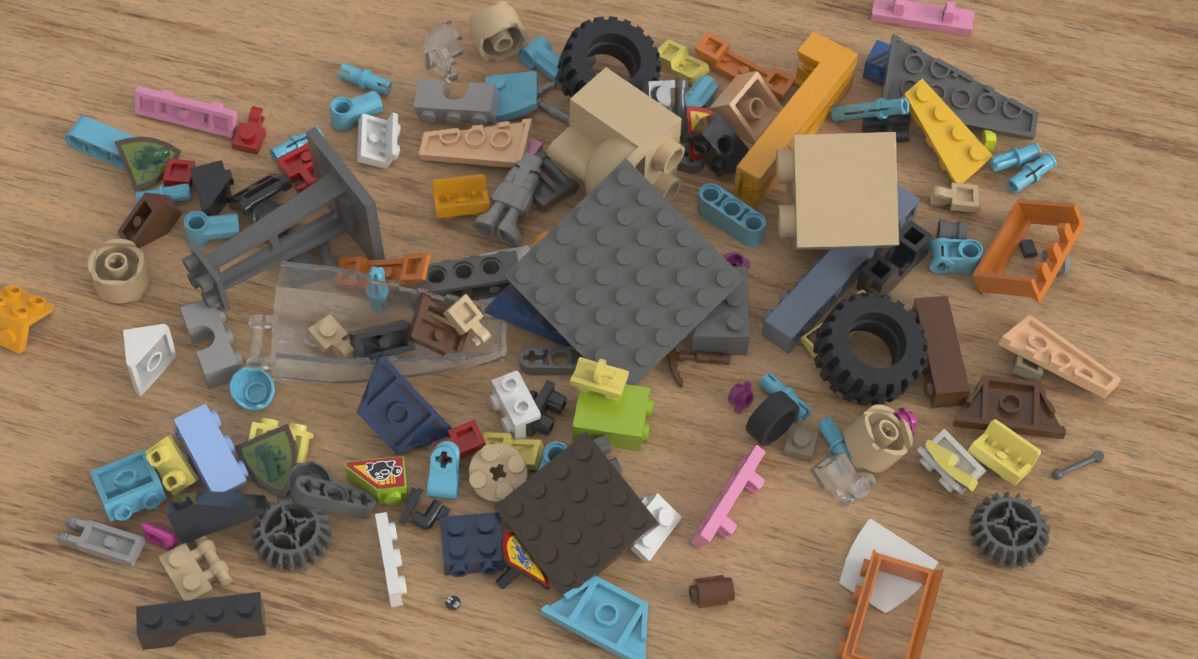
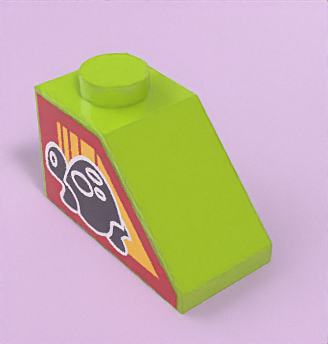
[345,456,408,505]

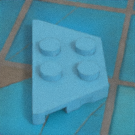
[541,575,648,659]

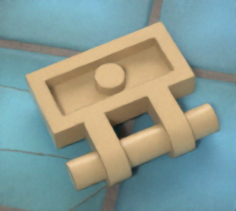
[158,536,232,601]

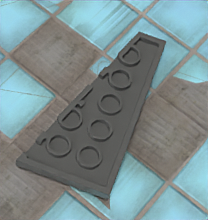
[880,33,1038,140]

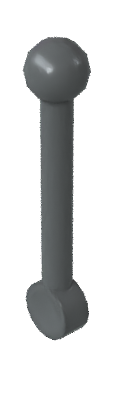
[1052,450,1104,480]

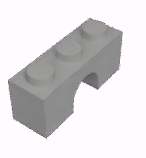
[413,79,500,125]
[180,300,244,389]

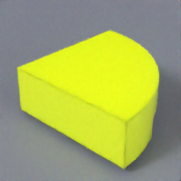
[981,130,997,155]

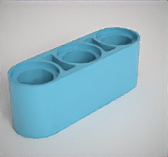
[65,116,136,170]
[697,183,766,247]

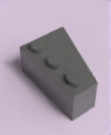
[691,267,750,355]

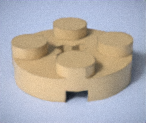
[469,443,528,503]

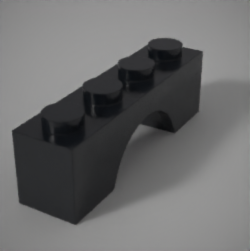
[136,592,266,650]

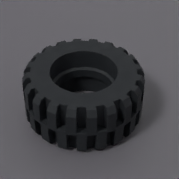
[557,16,661,102]
[813,292,928,406]

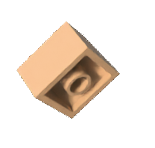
[709,71,783,145]

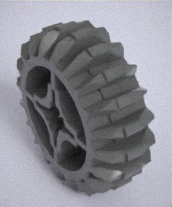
[969,491,1050,570]
[251,495,333,573]

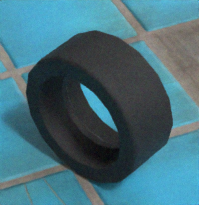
[746,391,800,446]

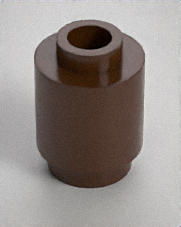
[689,575,735,609]

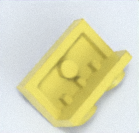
[967,419,1041,486]

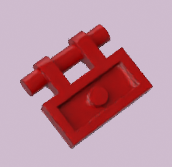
[276,143,316,194]

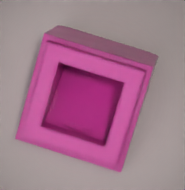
[142,522,180,551]

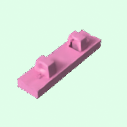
[871,0,975,36]
[134,86,237,138]
[690,445,766,549]

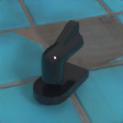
[398,487,450,530]

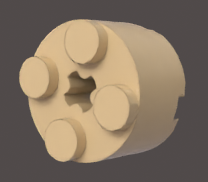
[469,1,528,63]
[88,239,150,303]
[843,405,913,473]

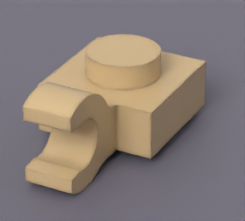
[930,183,979,213]
[443,294,491,347]
[307,314,354,364]

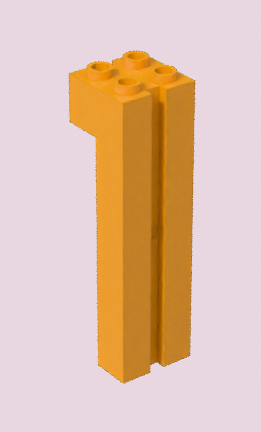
[733,31,858,210]

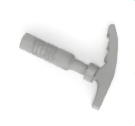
[538,81,570,125]

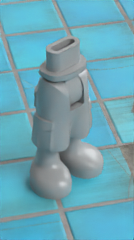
[473,153,544,246]

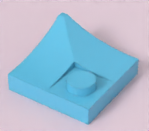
[485,71,538,123]

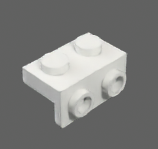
[357,112,401,169]
[489,371,541,439]
[917,429,986,495]
[630,493,682,562]

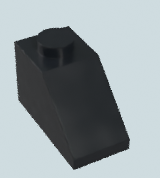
[190,160,234,216]

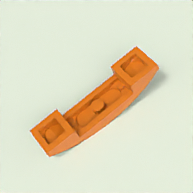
[694,32,796,99]
[335,253,431,289]

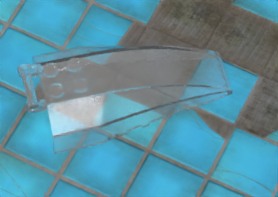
[246,261,507,385]

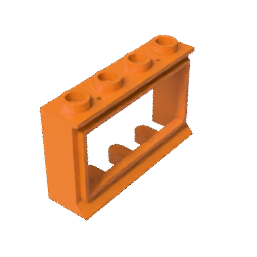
[972,199,1085,303]
[836,549,944,659]

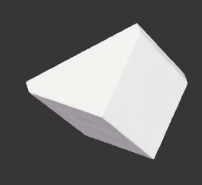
[123,324,177,397]

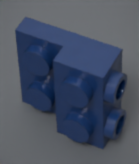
[440,512,504,577]

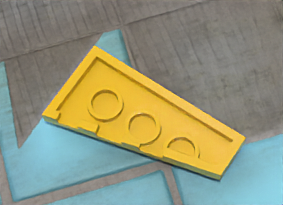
[901,78,993,184]

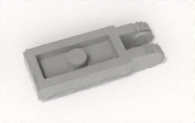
[57,517,146,568]

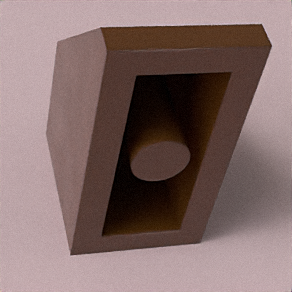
[117,192,182,248]

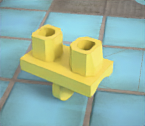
[570,357,629,401]
[145,435,199,496]

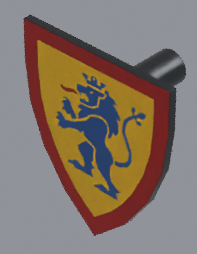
[496,531,550,590]

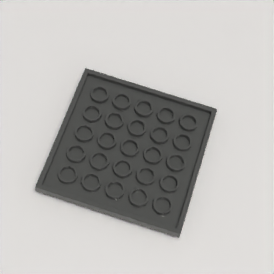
[504,158,744,386]

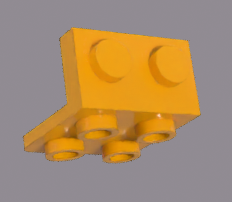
[0,285,54,354]

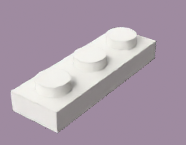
[375,512,407,607]

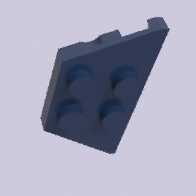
[485,284,571,346]
[356,353,452,455]

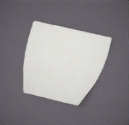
[839,519,938,613]

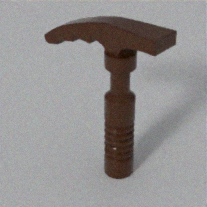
[668,348,730,388]

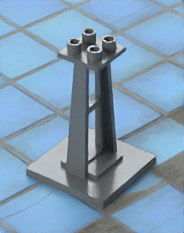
[182,127,385,312]

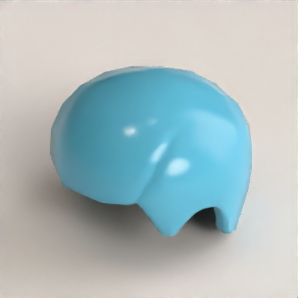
[229,367,276,411]

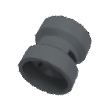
[936,219,968,240]

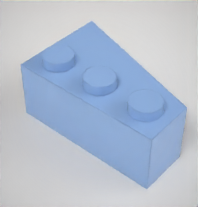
[173,404,249,493]

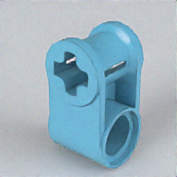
[929,238,983,275]
[427,441,460,499]

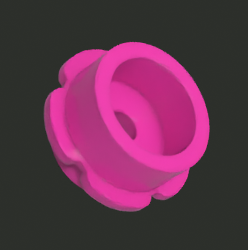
[893,407,917,433]

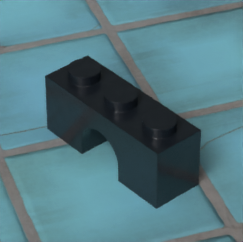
[856,220,933,297]

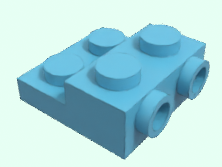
[90,449,167,522]

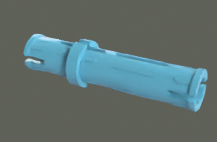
[831,97,909,123]

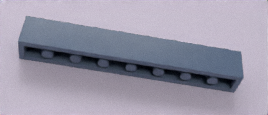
[762,185,920,354]

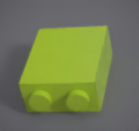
[572,384,654,451]

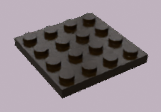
[494,432,660,598]

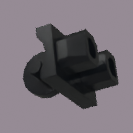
[862,115,911,142]
[526,380,567,438]

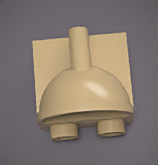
[547,67,685,203]
[776,132,899,250]

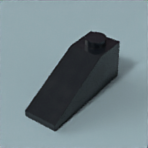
[167,491,267,544]

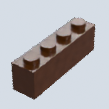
[908,296,970,408]

